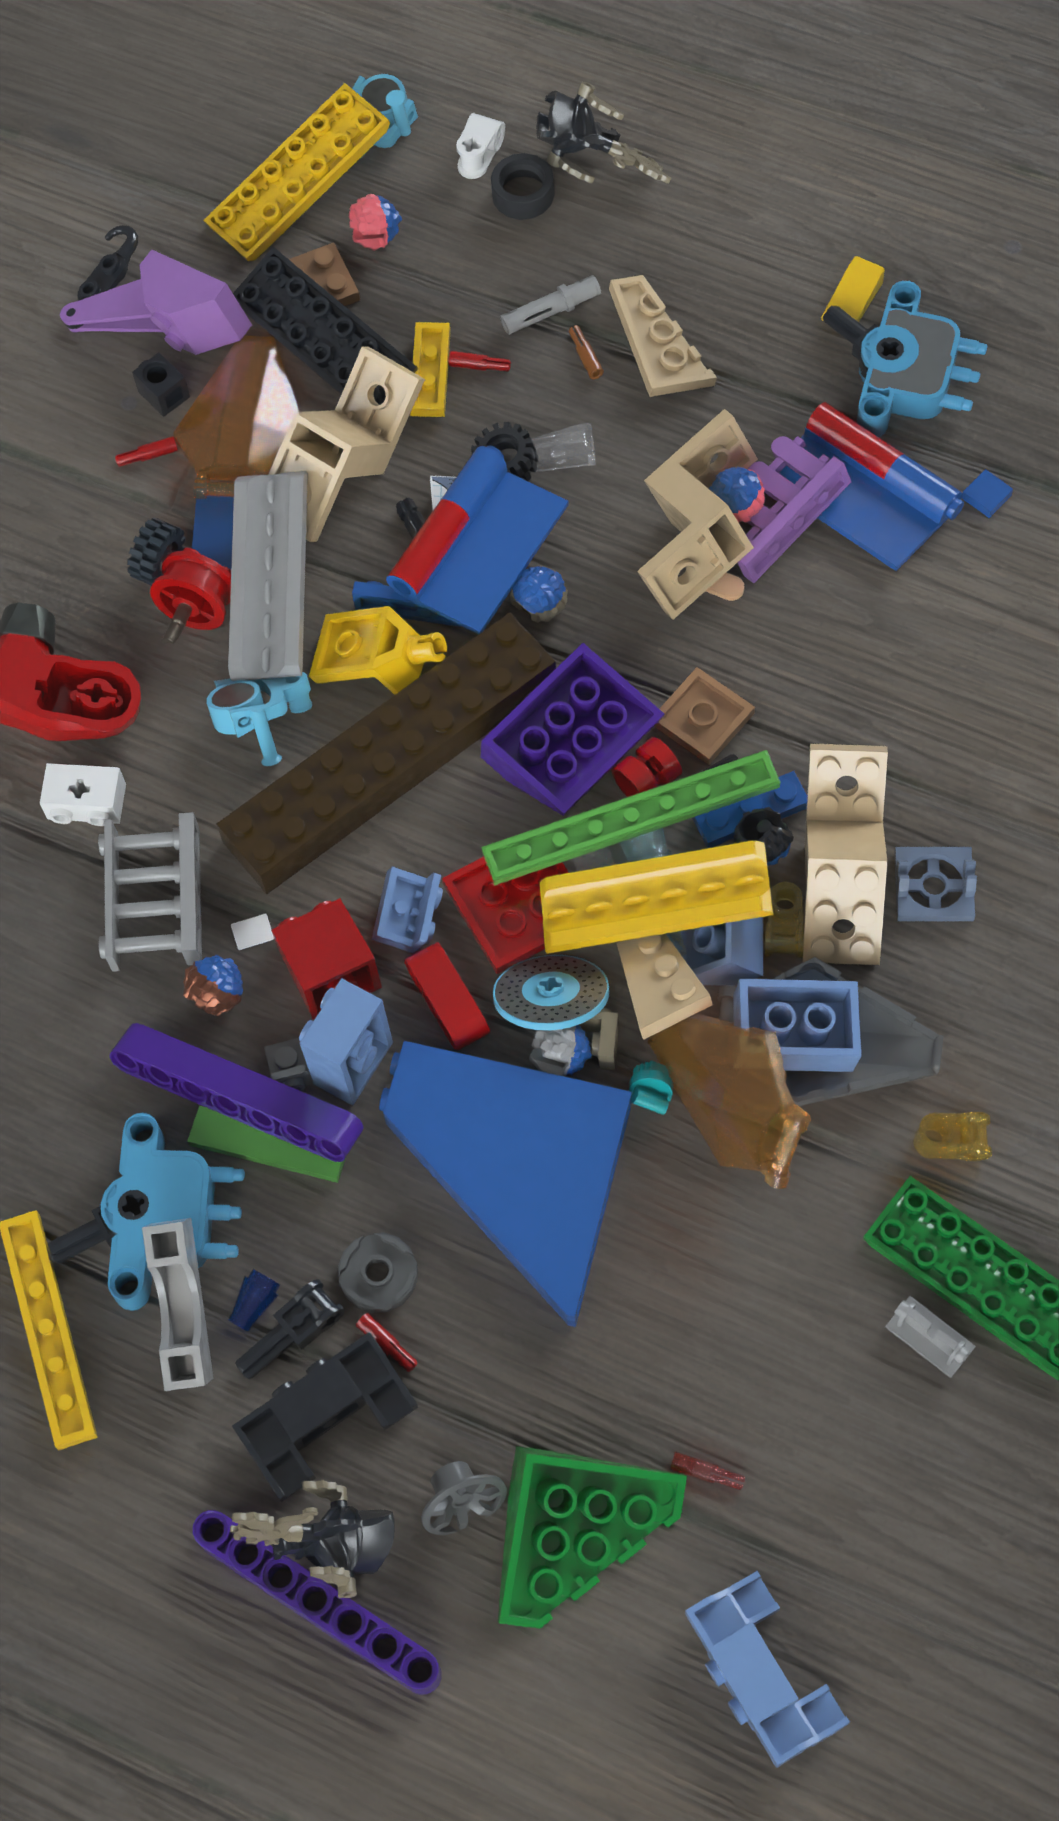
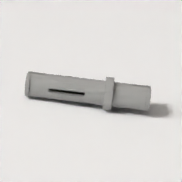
[500,275,601,335]

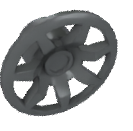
[421,1461,507,1535]

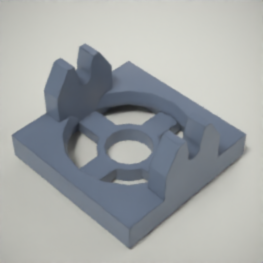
[894,847,977,921]

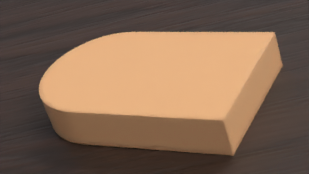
[705,572,744,601]

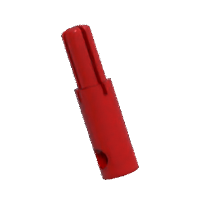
[448,351,511,372]
[115,436,178,467]
[355,1313,417,1372]

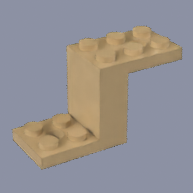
[268,347,425,542]
[637,409,758,620]
[802,744,888,965]

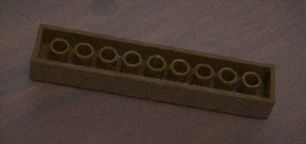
[216,613,556,894]

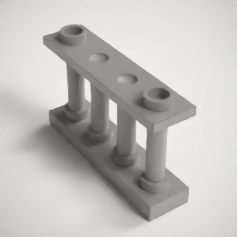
[98,812,202,972]

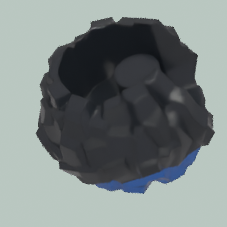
[733,807,794,866]

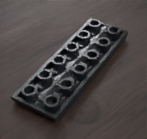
[233,247,418,405]

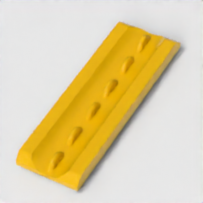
[203,83,390,261]
[540,841,774,954]

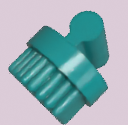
[629,1060,673,1115]

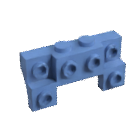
[685,1571,850,1768]

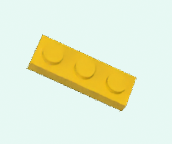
[410,322,450,417]

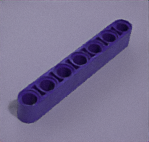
[109,1023,364,1162]
[193,1510,442,1694]

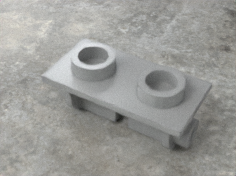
[885,1296,976,1378]

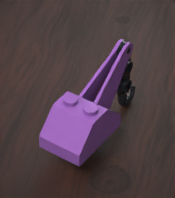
[60,225,252,355]

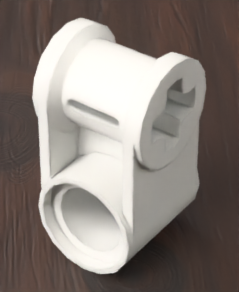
[456,113,505,179]

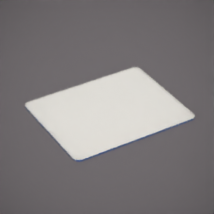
[231,914,274,950]

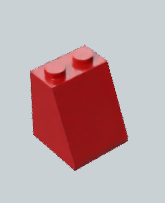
[271,898,382,1020]

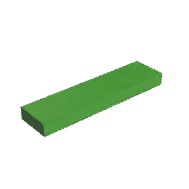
[187,1106,346,1183]

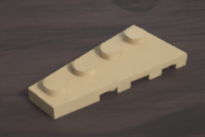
[609,275,717,397]
[616,934,713,1040]

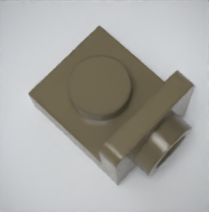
[580,1008,619,1070]

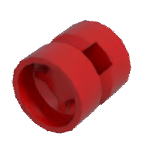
[611,737,682,797]

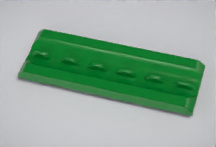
[863,1176,1059,1381]

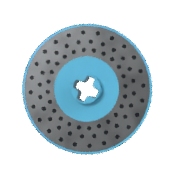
[493,955,609,1030]

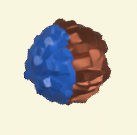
[183,955,243,1016]

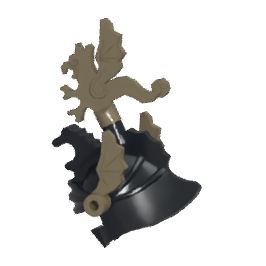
[536,81,671,184]
[230,1480,395,1598]

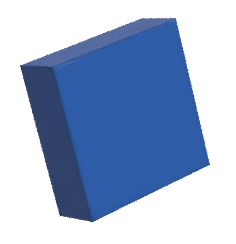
[962,469,1013,518]

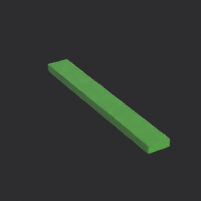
[482,750,780,885]

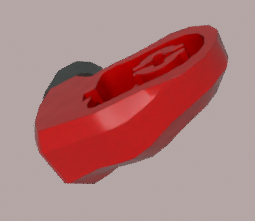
[0,602,141,741]

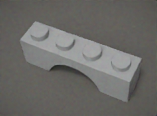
[142,1218,214,1391]

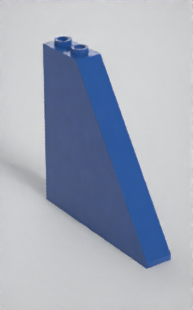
[379,1041,632,1327]

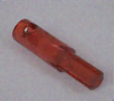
[670,1451,745,1490]

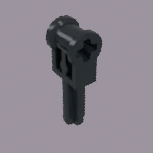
[235,1279,345,1379]

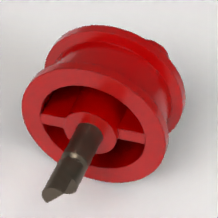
[150,548,231,644]

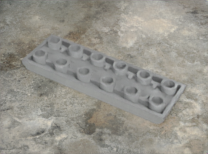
[228,471,308,681]

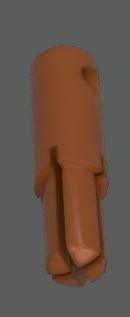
[569,325,604,379]

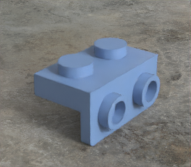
[371,867,443,953]

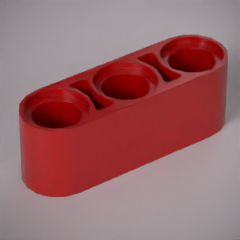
[404,942,490,1052]

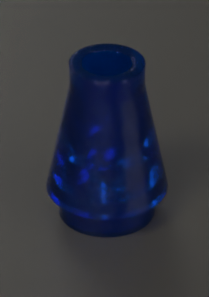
[228,1269,280,1332]

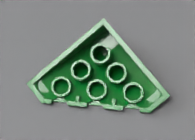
[498,1446,687,1629]

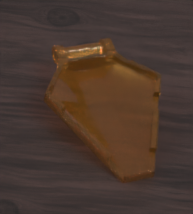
[173,336,300,499]
[648,1014,811,1189]

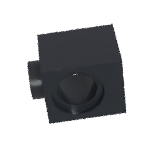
[132,352,190,417]

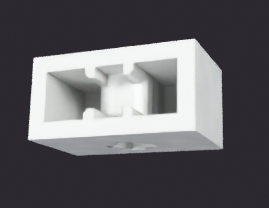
[40,763,126,826]

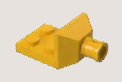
[309,606,447,695]

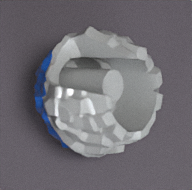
[529,1025,592,1077]

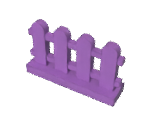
[737,436,851,583]

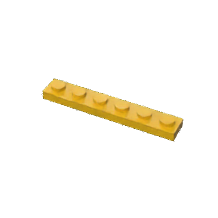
[0,1210,98,1451]

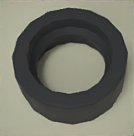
[491,153,555,220]

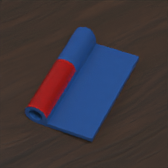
[779,402,964,571]
[386,446,569,634]

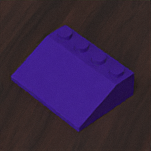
[480,643,665,816]

